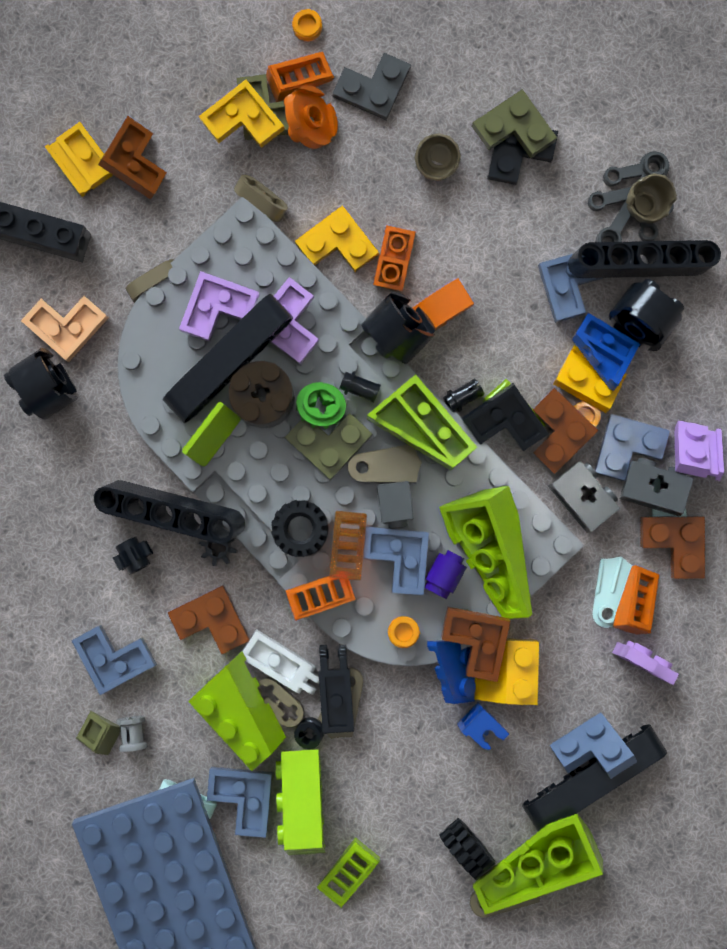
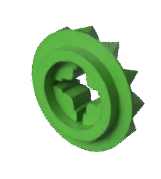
[296,382,346,430]

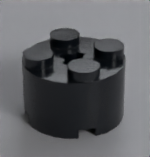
[609,279,684,351]
[361,291,436,364]
[4,348,78,420]

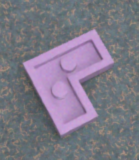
[179,271,260,342]
[271,277,319,365]
[612,640,679,685]

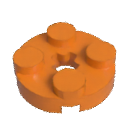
[284,85,338,149]

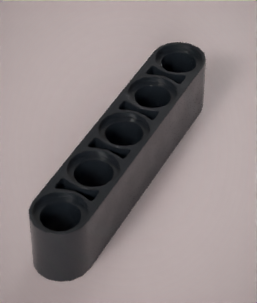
[568,240,721,278]
[162,294,293,423]
[94,480,245,544]
[522,724,667,831]

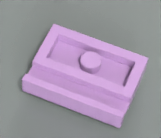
[674,420,724,481]

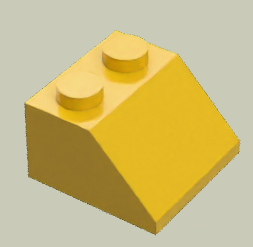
[474,638,539,705]

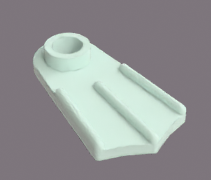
[592,556,633,628]

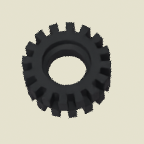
[271,500,329,557]
[439,818,496,880]

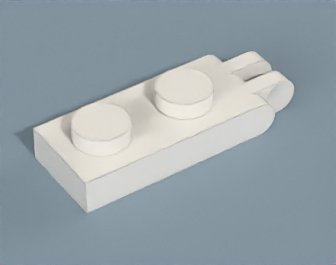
[243,629,319,695]

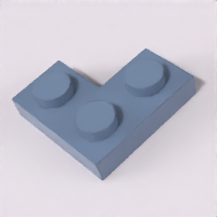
[538,254,603,323]
[595,414,670,481]
[363,527,429,595]
[71,625,157,695]
[549,712,637,779]
[207,767,273,838]

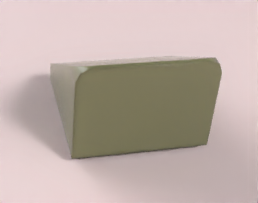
[76,711,121,755]

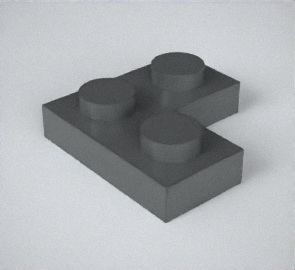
[332,53,411,121]

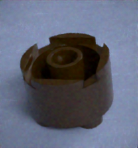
[229,361,295,428]

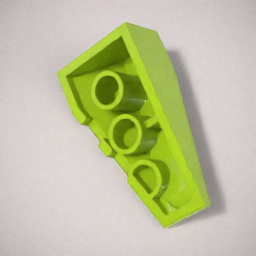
[439,486,532,619]
[473,814,603,915]

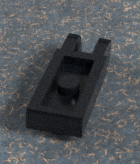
[318,644,355,734]

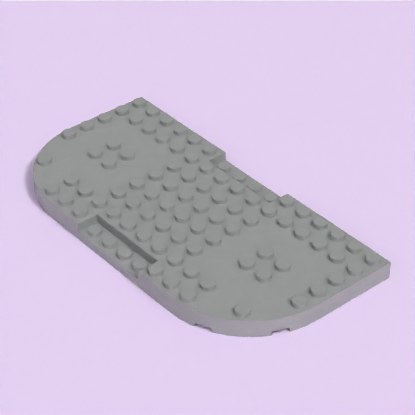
[118,197,584,666]

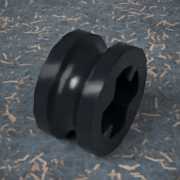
[294,717,325,749]

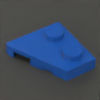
[572,313,640,391]
[427,640,476,704]

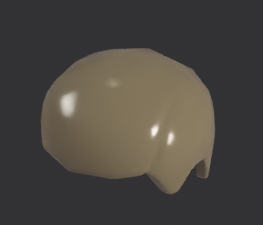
[414,133,461,181]
[626,173,677,224]

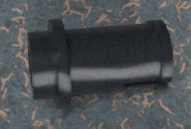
[339,371,381,403]
[443,378,484,412]

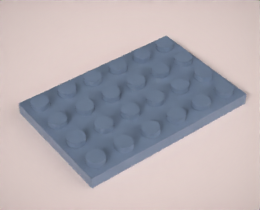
[72,778,256,949]

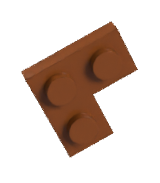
[98,116,167,200]
[533,388,599,474]
[640,516,705,579]
[168,585,250,654]
[441,607,511,682]

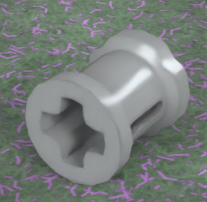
[116,716,148,752]

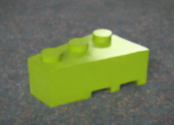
[367,374,478,471]
[188,651,286,771]
[276,749,326,855]

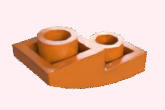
[373,225,416,291]
[413,278,474,330]

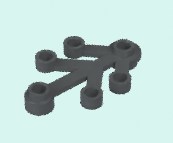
[588,151,674,242]

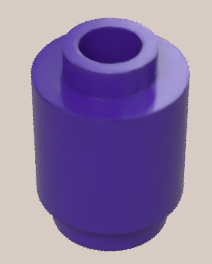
[424,550,467,599]

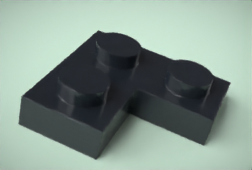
[487,130,559,185]
[462,383,549,451]

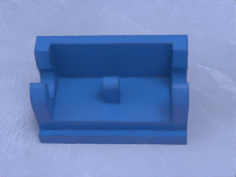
[457,702,509,750]

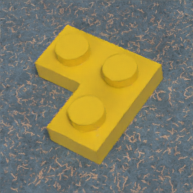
[198,79,285,148]
[295,205,379,272]

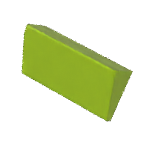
[182,401,241,467]

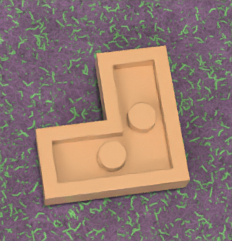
[21,296,109,362]

